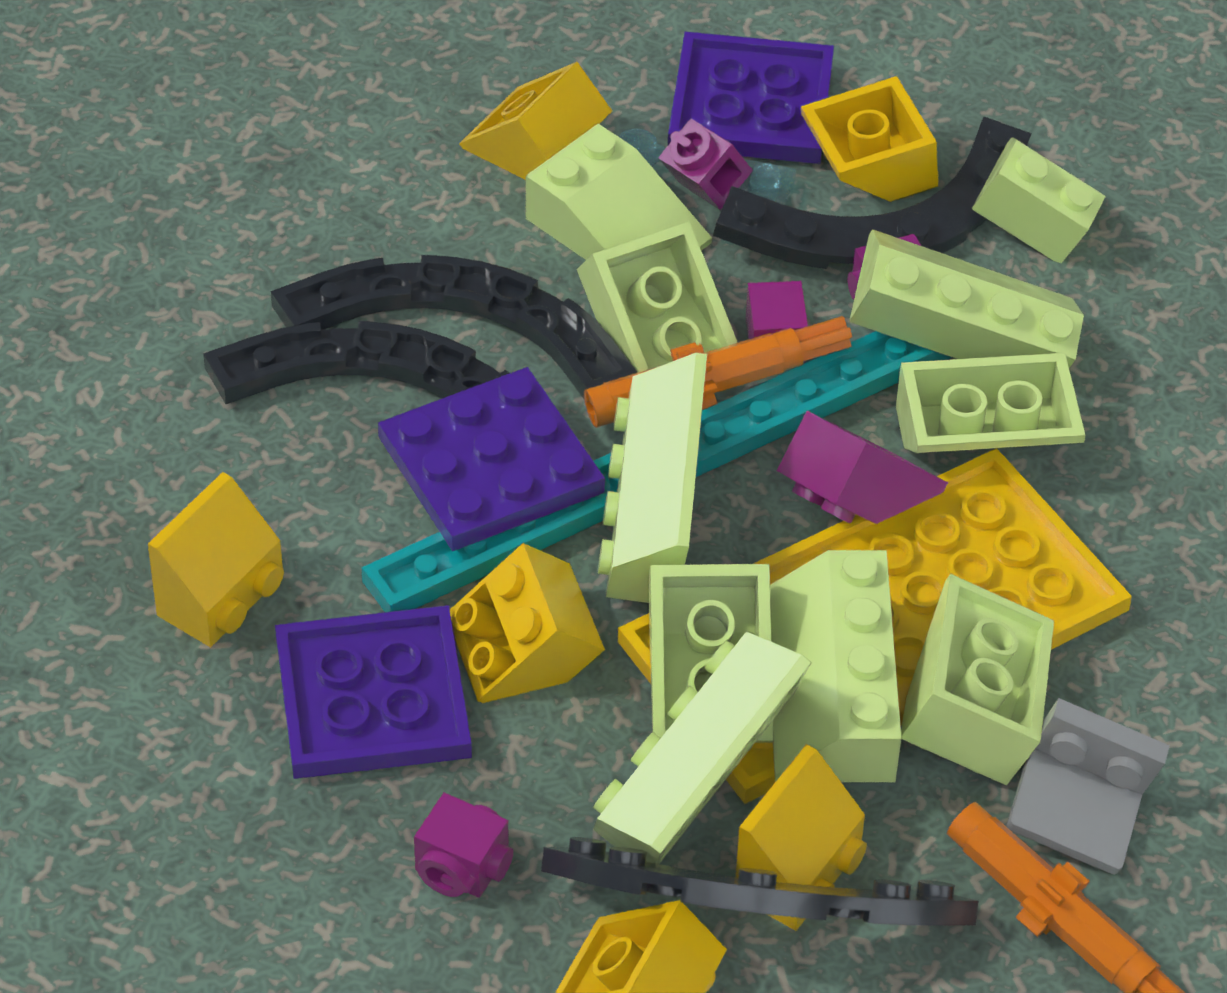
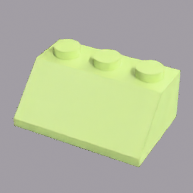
[896,353,1085,453]

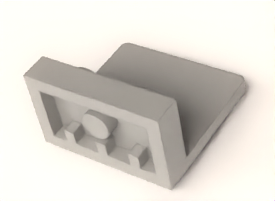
[1007,698,1170,875]

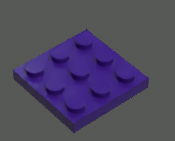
[667,31,834,164]
[378,367,605,552]
[275,605,472,779]

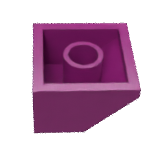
[776,411,948,524]

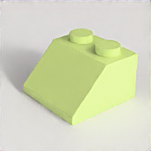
[972,137,1106,263]

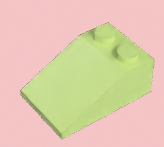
[526,124,712,260]
[577,221,738,373]
[649,564,773,743]
[901,574,1054,785]

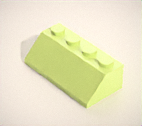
[849,229,1084,368]
[598,353,707,603]
[770,550,901,782]
[593,632,812,864]

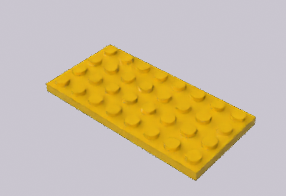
[618,448,1132,804]

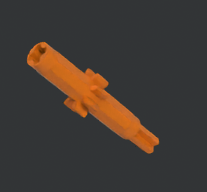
[584,316,852,428]
[947,802,1185,993]

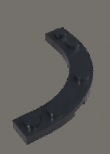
[713,116,1032,269]
[271,255,637,399]
[203,321,509,404]
[541,837,979,926]

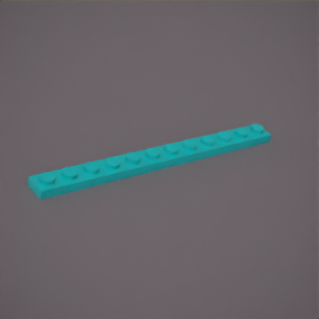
[361,331,952,612]

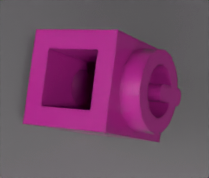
[658,119,753,210]
[414,792,514,898]

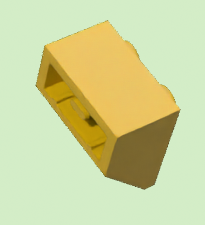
[450,543,605,703]

